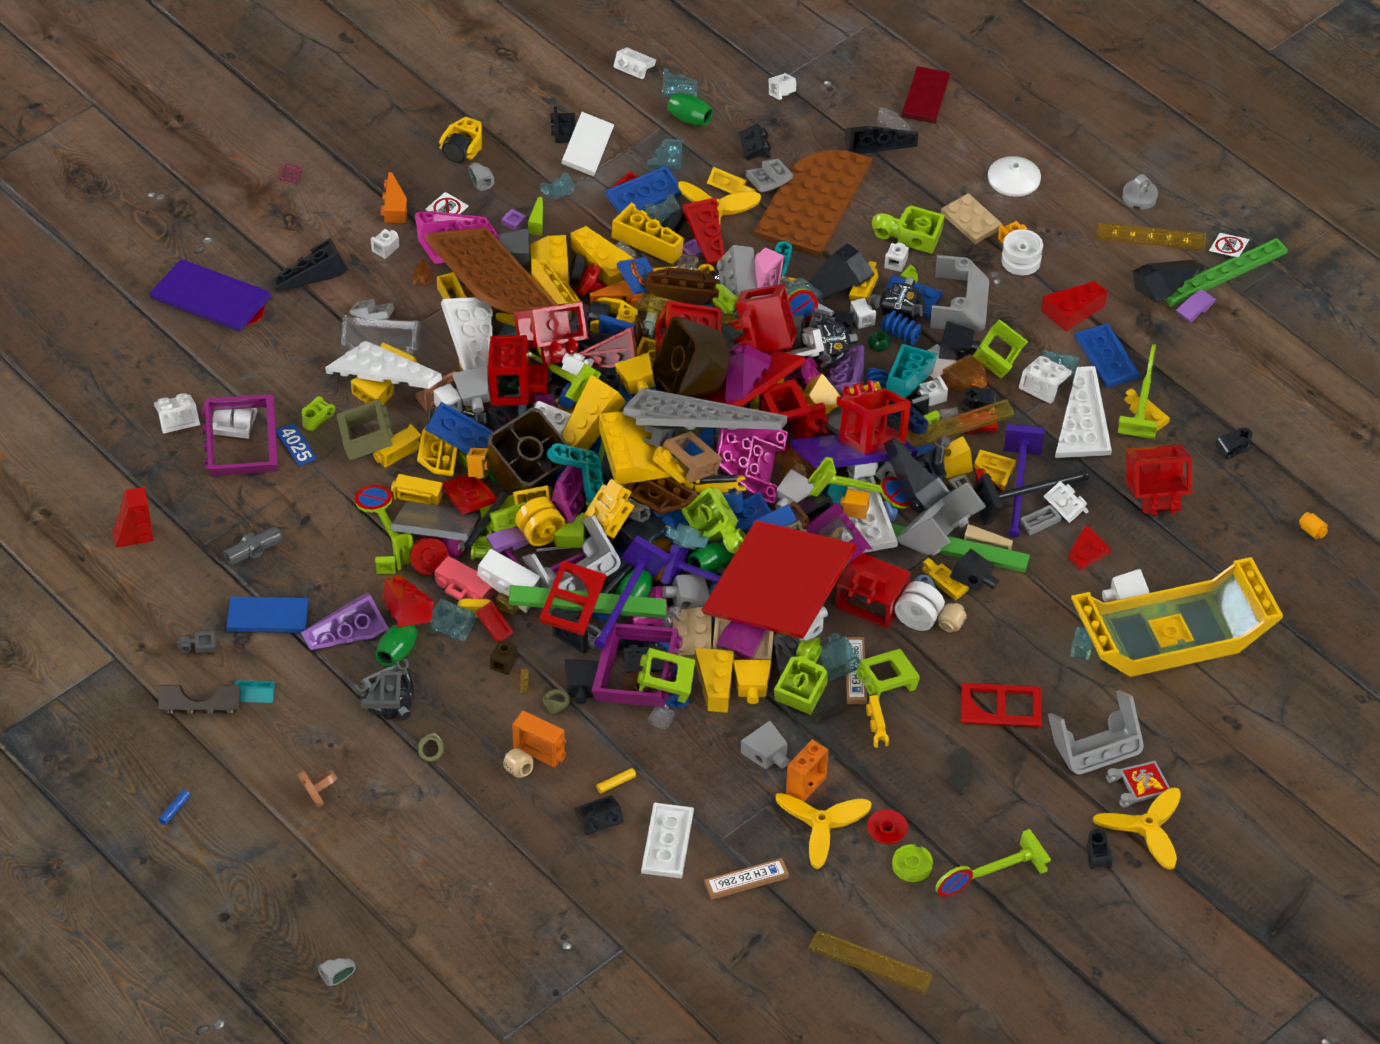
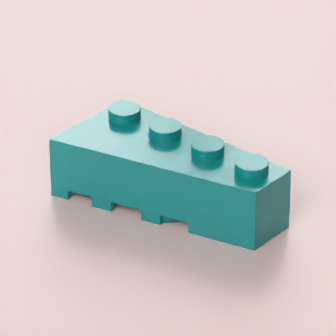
[886,344,938,398]

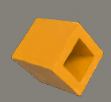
[840,489,870,519]

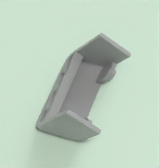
[930,255,989,332]
[896,482,986,556]
[522,515,620,592]
[1048,690,1144,774]

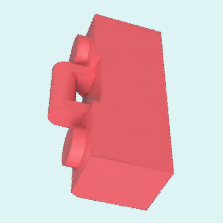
[435,556,496,600]

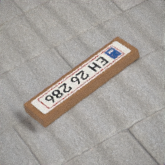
[844,637,867,704]
[704,858,789,900]

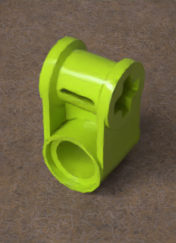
[302,396,336,431]
[471,525,492,560]

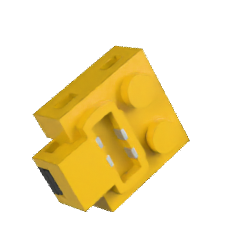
[582,479,634,538]

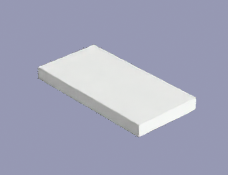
[561,112,614,176]
[641,803,694,879]

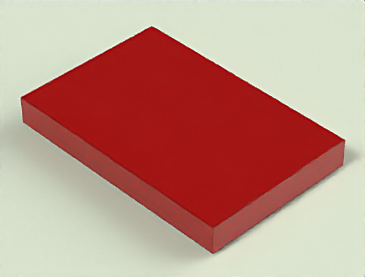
[441,474,497,515]

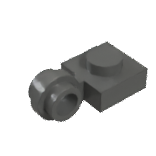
[177,631,215,653]

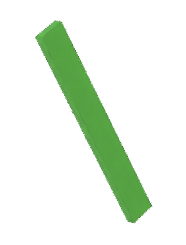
[1164,238,1288,307]
[891,524,1030,573]
[509,585,666,619]

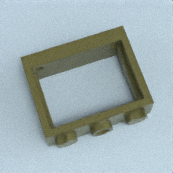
[337,400,394,460]

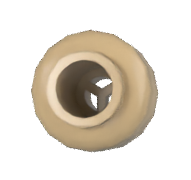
[938,603,967,633]
[503,748,533,778]

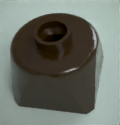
[653,316,729,398]
[488,407,573,493]

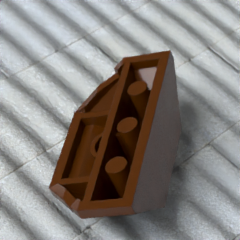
[645,267,720,305]
[626,477,698,515]

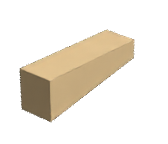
[964,524,1013,550]

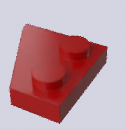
[1068,525,1111,570]

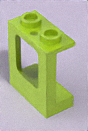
[972,319,1028,379]
[479,495,526,532]
[637,648,695,703]
[856,649,920,699]

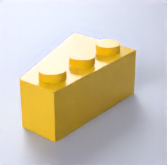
[694,648,734,713]

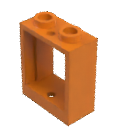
[512,711,566,768]
[786,739,828,802]

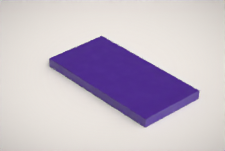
[150,259,271,332]
[791,434,918,469]

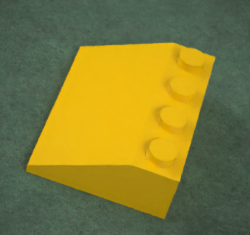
[599,411,672,484]

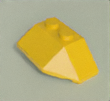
[530,235,569,284]
[531,259,581,305]
[417,428,458,476]

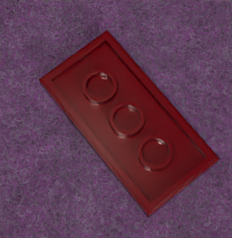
[902,66,951,124]

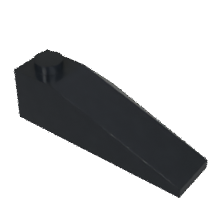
[271,238,348,291]
[803,243,874,302]

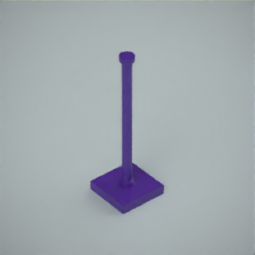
[1004,424,1045,538]
[594,535,671,648]
[660,543,721,584]

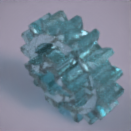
[666,524,709,550]

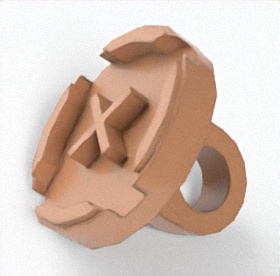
[298,770,337,807]

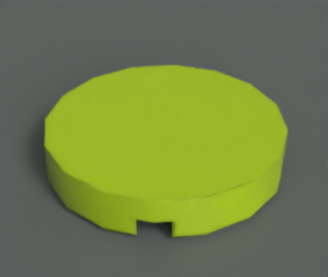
[892,844,933,882]

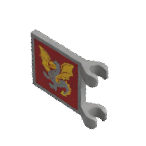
[1106,761,1170,808]

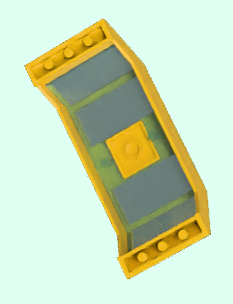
[1071,557,1283,677]

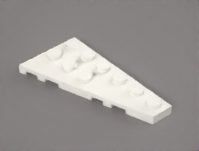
[441,297,493,371]
[325,341,442,389]
[1055,366,1112,458]
[843,474,898,553]

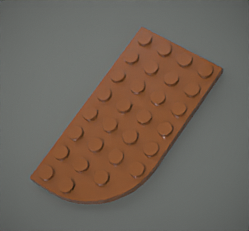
[754,150,873,257]
[425,227,557,314]

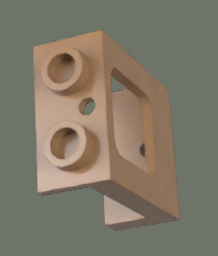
[662,431,722,483]

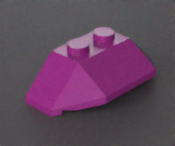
[552,465,590,523]

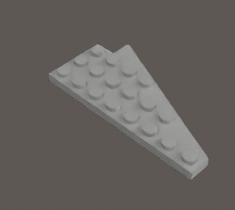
[623,388,787,430]

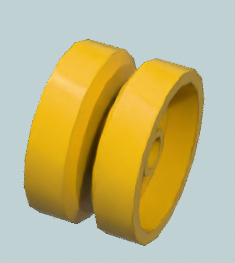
[515,497,565,547]

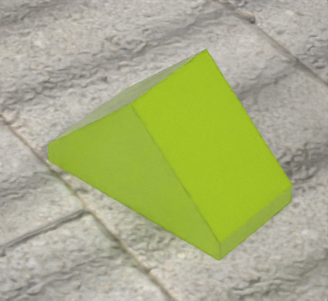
[553,512,586,548]

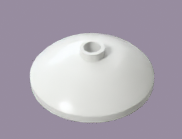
[988,156,1041,197]

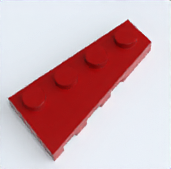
[682,197,724,266]

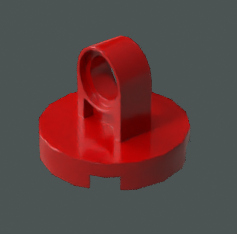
[574,262,608,297]
[409,536,449,575]

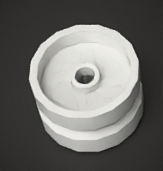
[1001,229,1043,276]
[894,581,945,631]

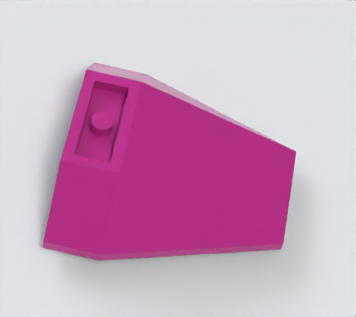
[415,211,500,264]
[716,428,788,504]

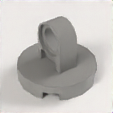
[1122,174,1158,210]

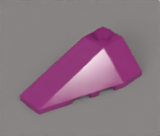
[725,345,772,402]
[716,621,768,660]

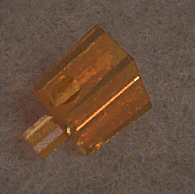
[943,354,987,392]
[775,448,816,479]

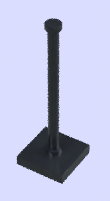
[973,469,1089,525]
[551,563,634,654]

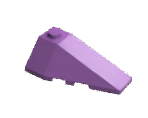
[826,345,864,396]
[301,592,389,650]

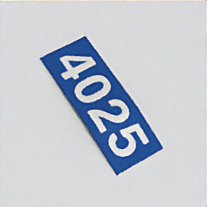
[276,423,317,466]

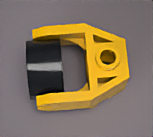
[439,117,482,163]
[588,297,638,333]

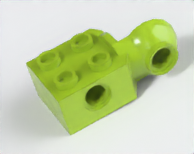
[872,205,945,254]
[681,487,746,554]
[774,638,828,715]

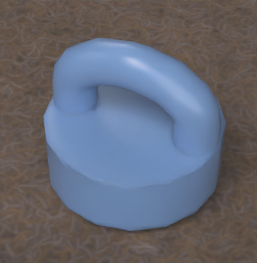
[883,501,898,522]

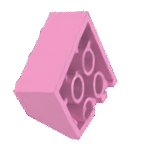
[754,247,784,297]

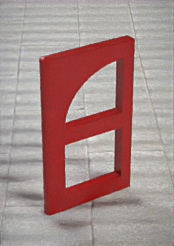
[539,560,607,635]
[960,683,1042,727]

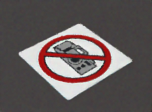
[425,192,469,214]
[1209,233,1249,257]

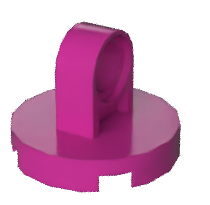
[790,357,823,391]

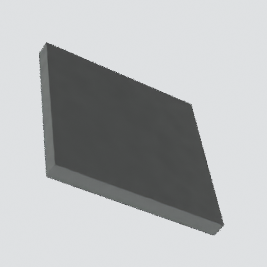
[391,501,481,541]

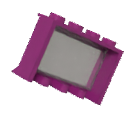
[806,502,873,563]

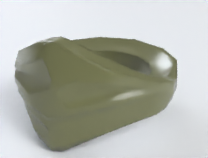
[543,689,570,714]
[418,732,444,762]

